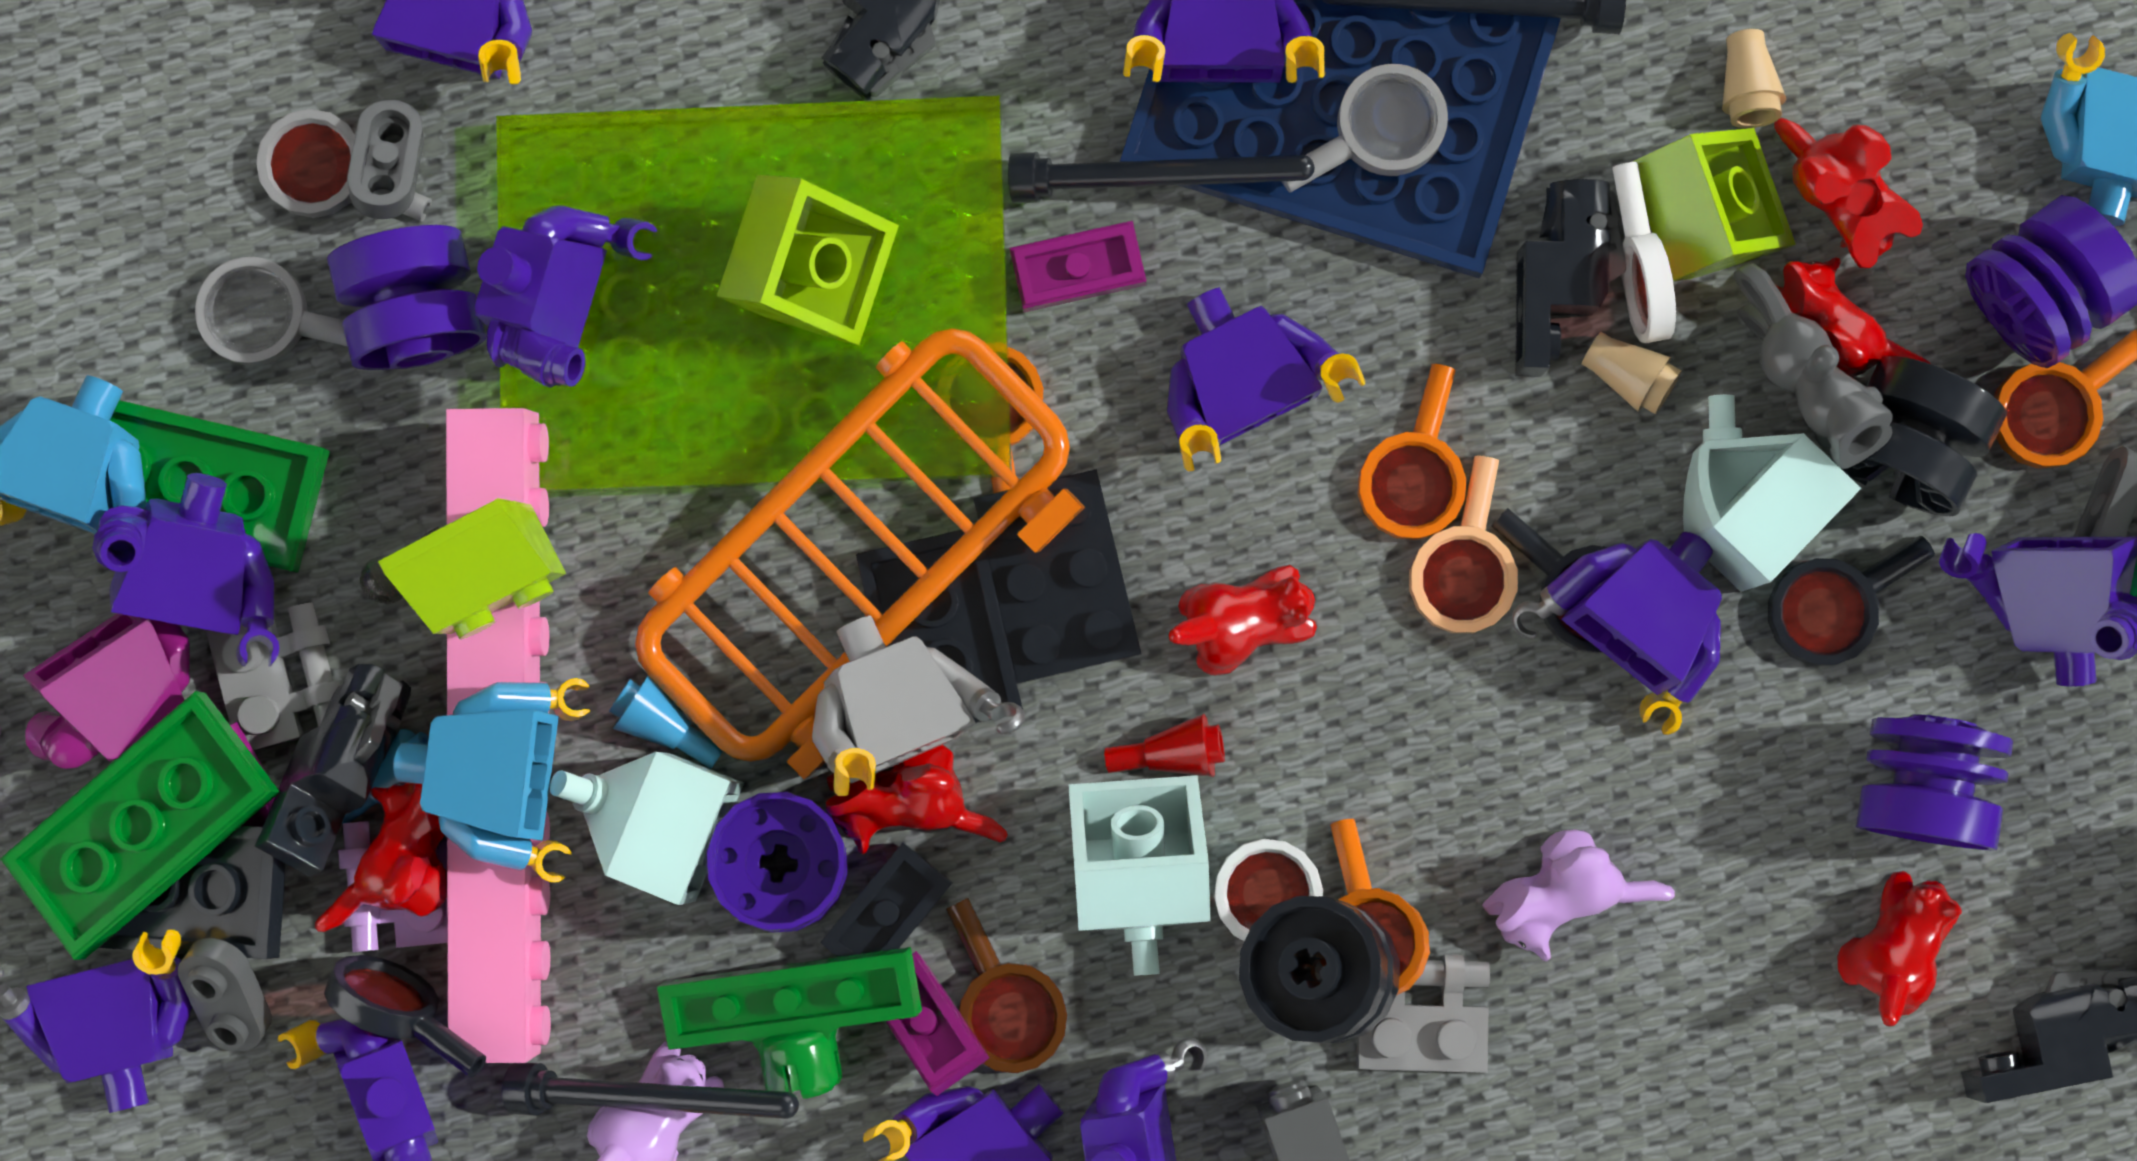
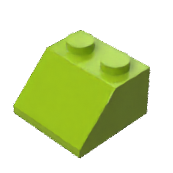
[1632,128,1796,282]
[717,175,899,346]
[378,498,566,640]

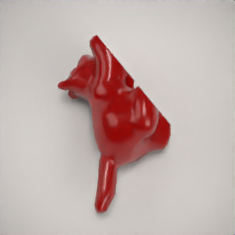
[1774,118,1923,269]
[1776,257,1931,378]
[1168,564,1317,676]
[826,745,1008,854]
[314,782,447,932]
[1837,871,1962,1027]

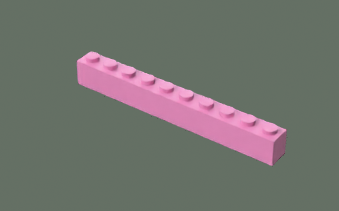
[446,408,551,1063]

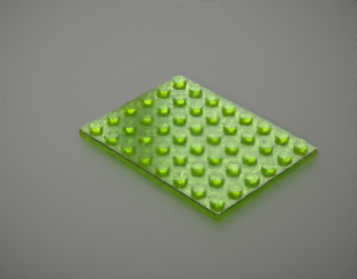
[496,95,1012,493]

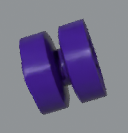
[327,225,486,370]

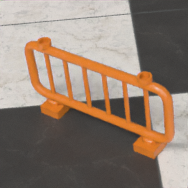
[635,328,1085,780]

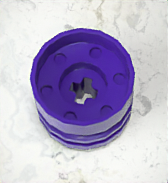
[1965,195,2137,368]
[1856,714,2013,851]
[707,792,848,933]

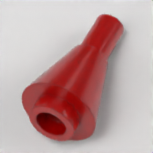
[1104,714,1225,777]

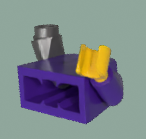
[372,0,532,85]

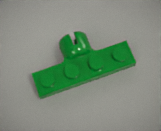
[657,947,922,1099]

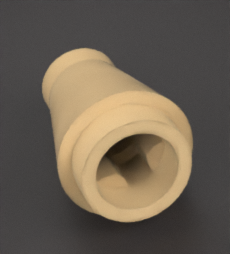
[1722,29,1786,128]
[1581,332,1682,414]

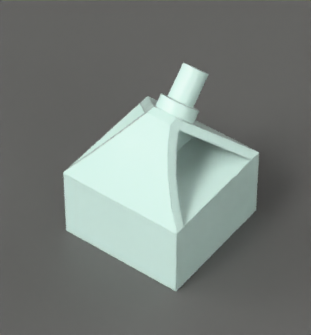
[1683,395,1861,592]
[550,751,744,905]
[1068,775,1210,976]

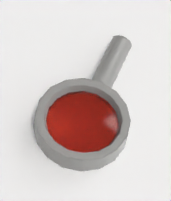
[256,109,432,221]

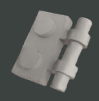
[206,603,341,752]
[1356,953,1490,1073]

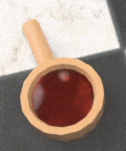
[1409,456,1518,634]

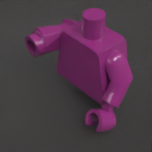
[23,613,190,769]

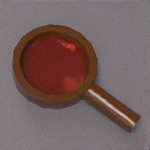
[946,898,1067,1074]

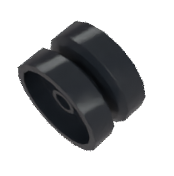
[1239,896,1400,1043]

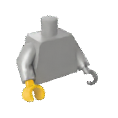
[812,616,1025,796]

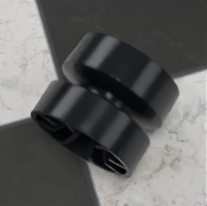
[1831,356,2007,516]

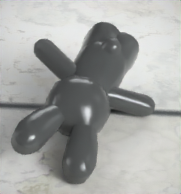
[1734,264,1893,469]

